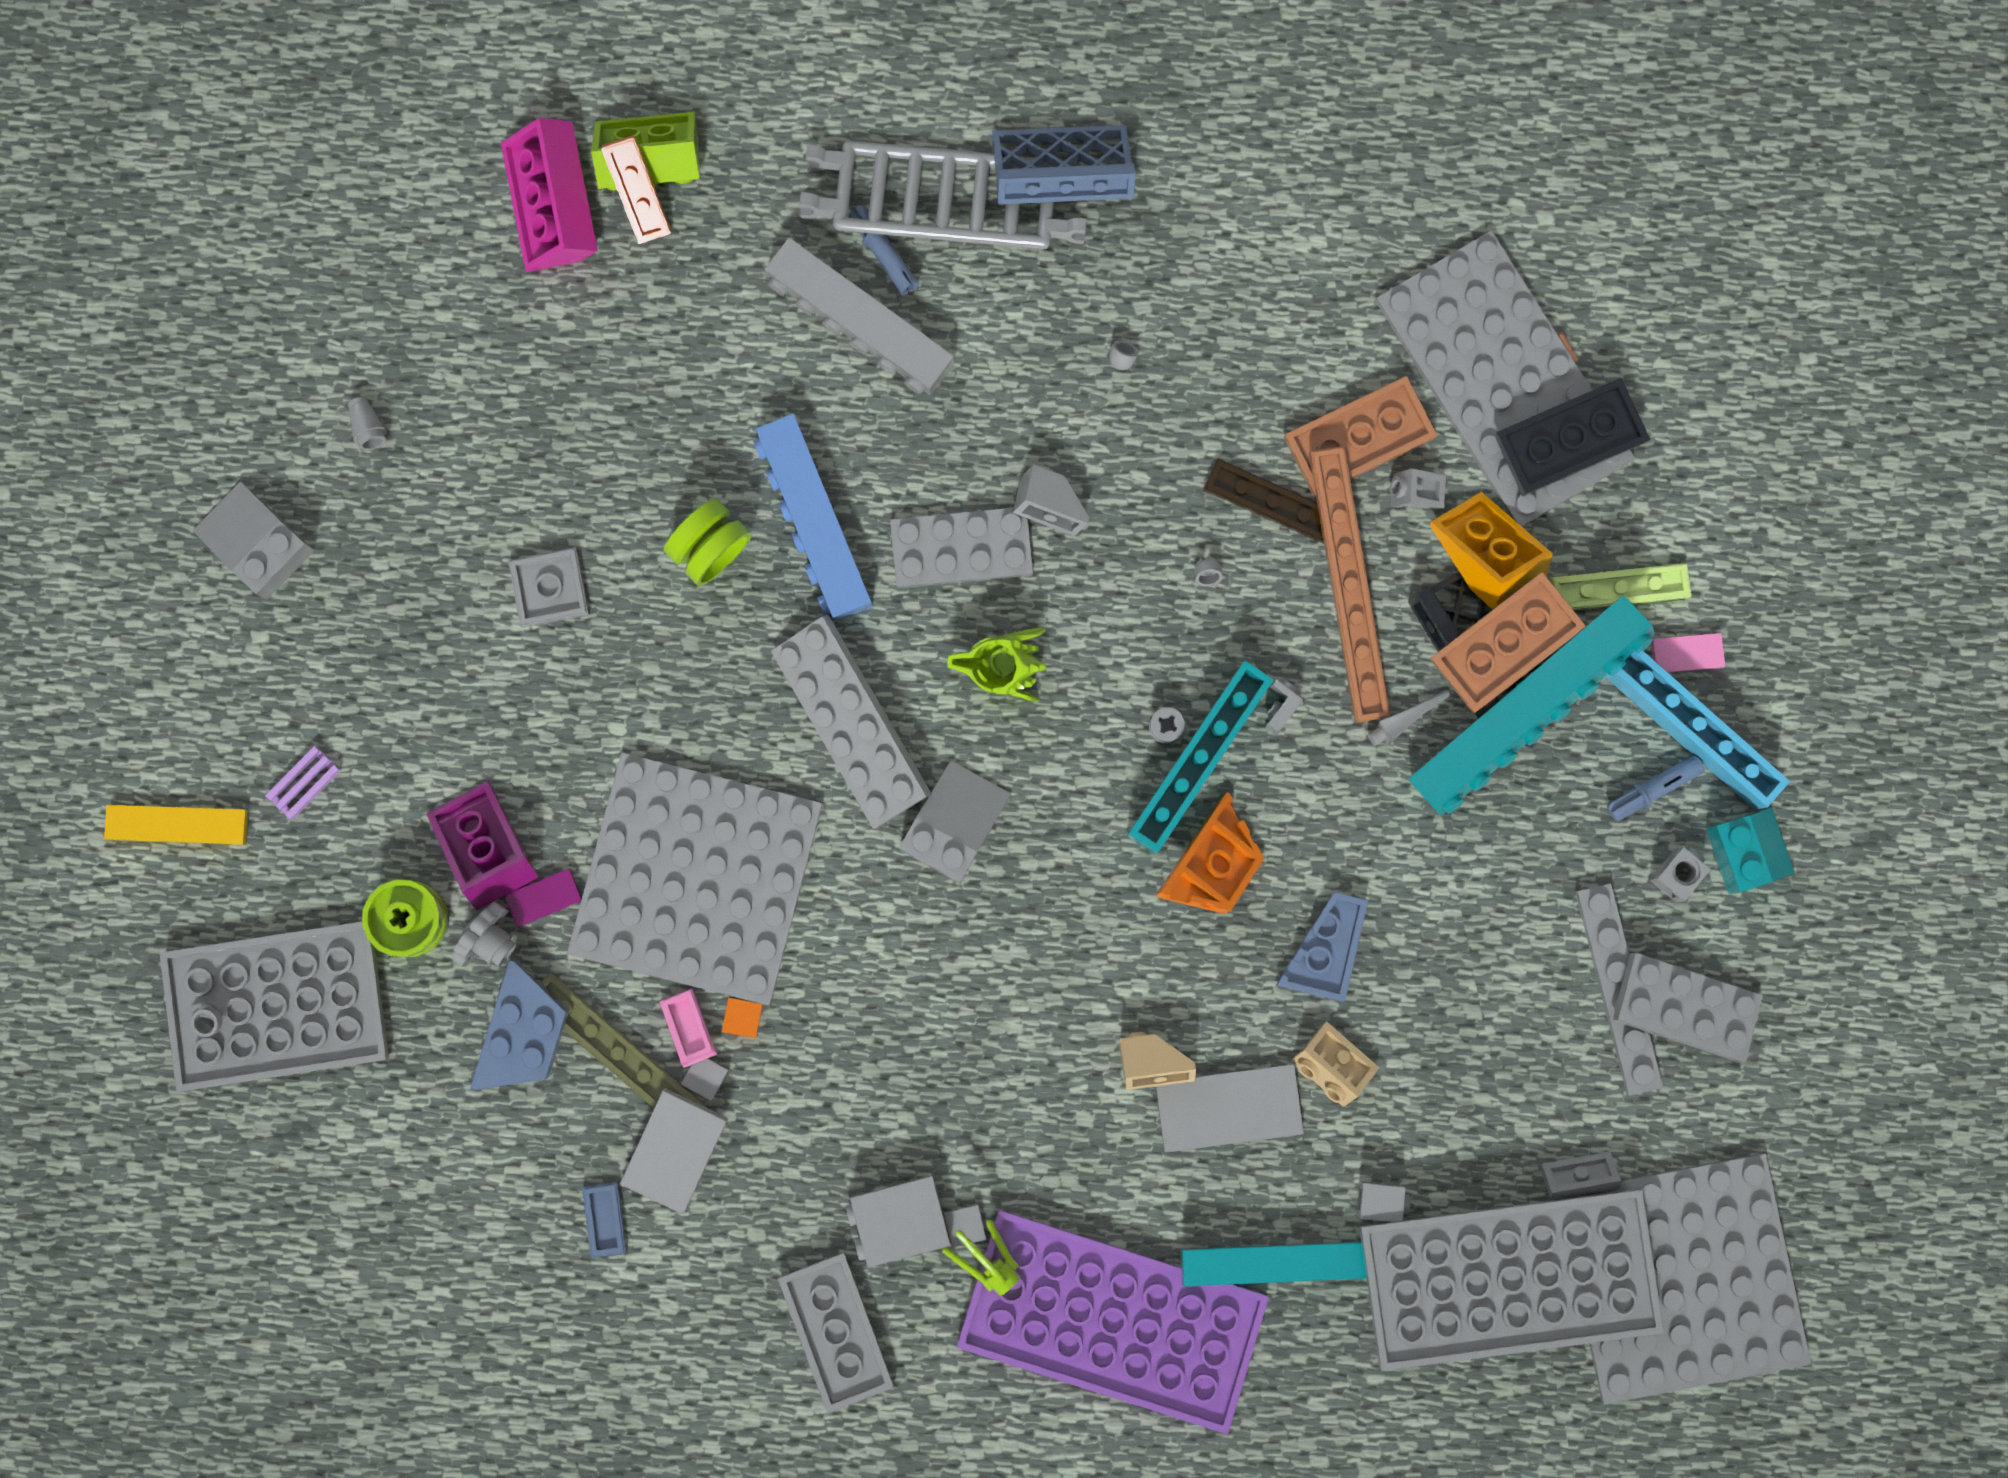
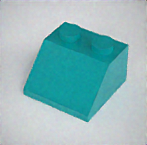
[1706,807,1795,894]

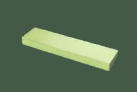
[1549,563,1692,610]

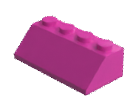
[501,117,598,272]

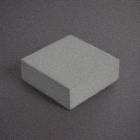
[681,1058,729,1101]
[944,1204,986,1248]

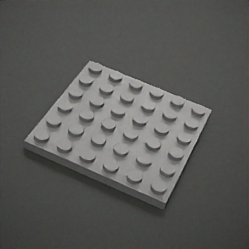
[567,752,823,1006]
[1563,1153,1811,1405]

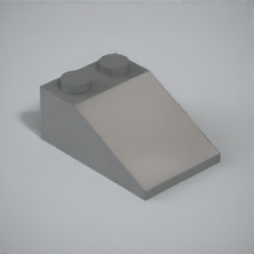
[193,481,315,600]
[899,760,1011,884]

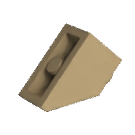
[1120,1032,1196,1090]

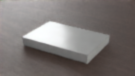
[620,1088,729,1214]

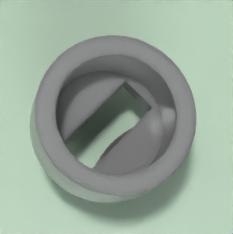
[1109,341,1139,370]
[1194,557,1223,586]
[191,1007,223,1037]

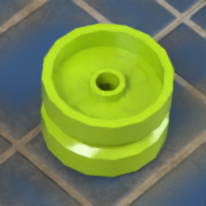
[663,498,752,587]
[362,880,449,957]

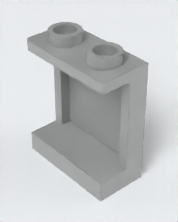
[846,1174,951,1268]

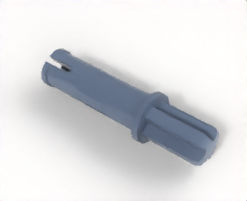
[848,205,919,296]
[1607,755,1705,821]

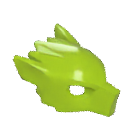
[947,627,1046,702]

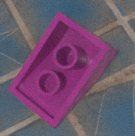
[426,781,539,911]

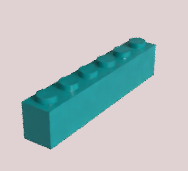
[1127,661,1274,855]

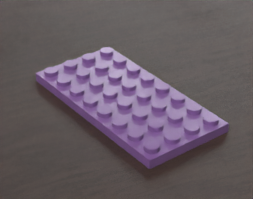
[956,1209,1269,1434]

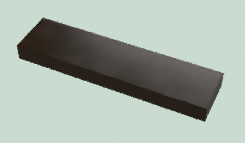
[1203,458,1324,544]

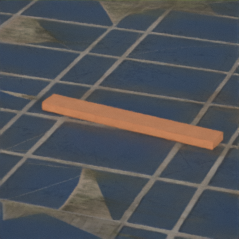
[1309,446,1390,723]

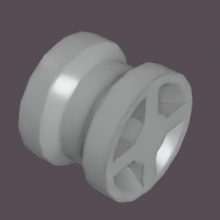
[1149,707,1185,744]

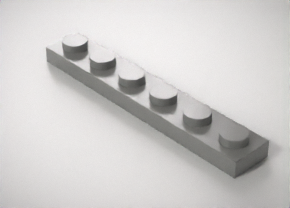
[1575,883,1663,1096]

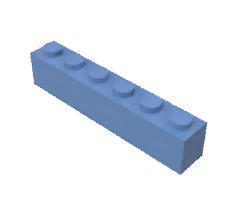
[753,413,873,622]

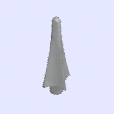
[1368,690,1450,746]

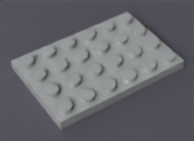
[160,922,389,1092]

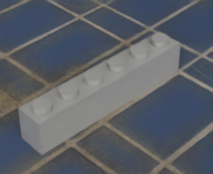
[764,238,954,396]

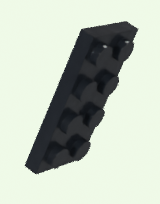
[1494,378,1651,497]

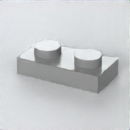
[1541,1151,1621,1200]

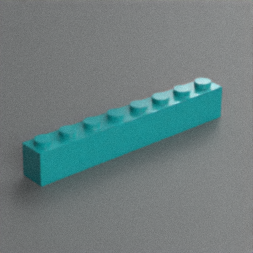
[1408,595,1655,816]

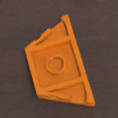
[1156,792,1264,914]

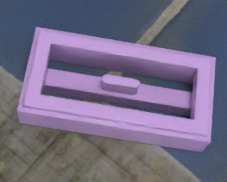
[265,746,341,820]

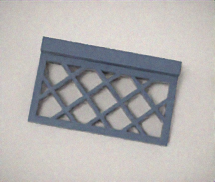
[992,125,1136,204]

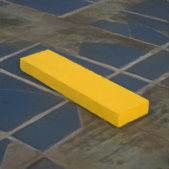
[104,805,248,845]

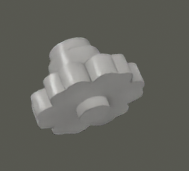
[451,902,516,967]

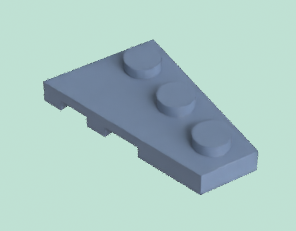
[1275,892,1368,1002]

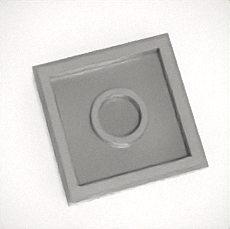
[508,547,589,628]

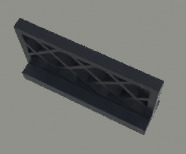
[1408,572,1542,719]

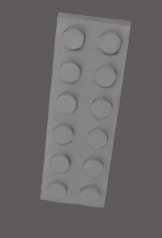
[771,615,932,830]

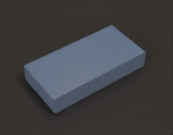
[582,1182,627,1258]

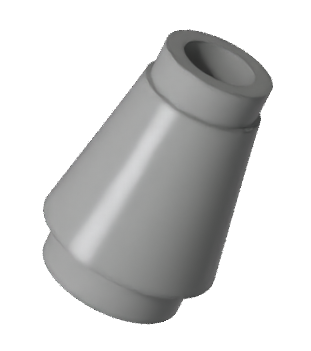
[348,397,387,450]

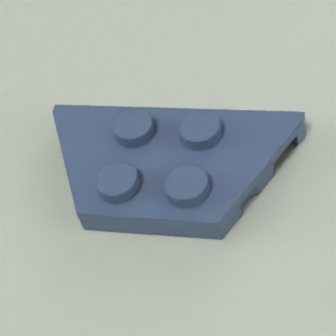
[470,959,569,1090]

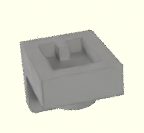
[1390,468,1446,511]
[1265,679,1303,736]

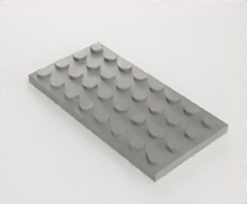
[1375,230,1636,527]
[1359,1189,1664,1371]

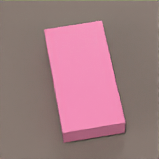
[1651,633,1725,673]
[659,989,717,1068]

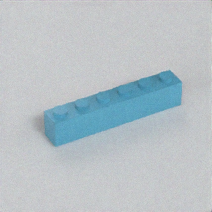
[1605,651,1790,810]

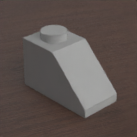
[1013,464,1089,536]

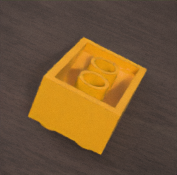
[1430,492,1553,610]

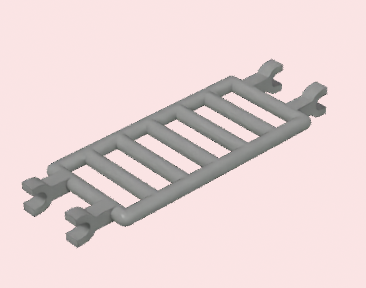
[799,140,1087,250]

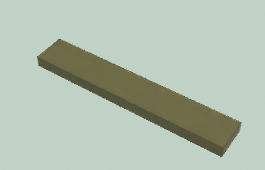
[541,972,709,1109]

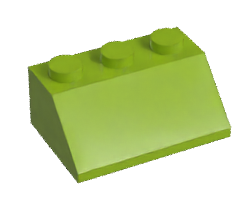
[591,112,700,191]

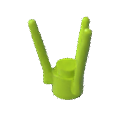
[942,1220,1021,1296]

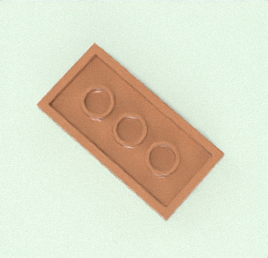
[1283,376,1437,497]
[1430,572,1587,714]

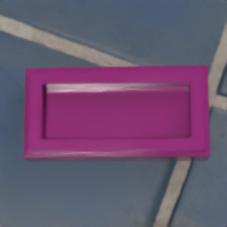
[505,869,582,928]

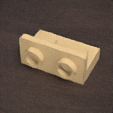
[1291,1021,1380,1107]

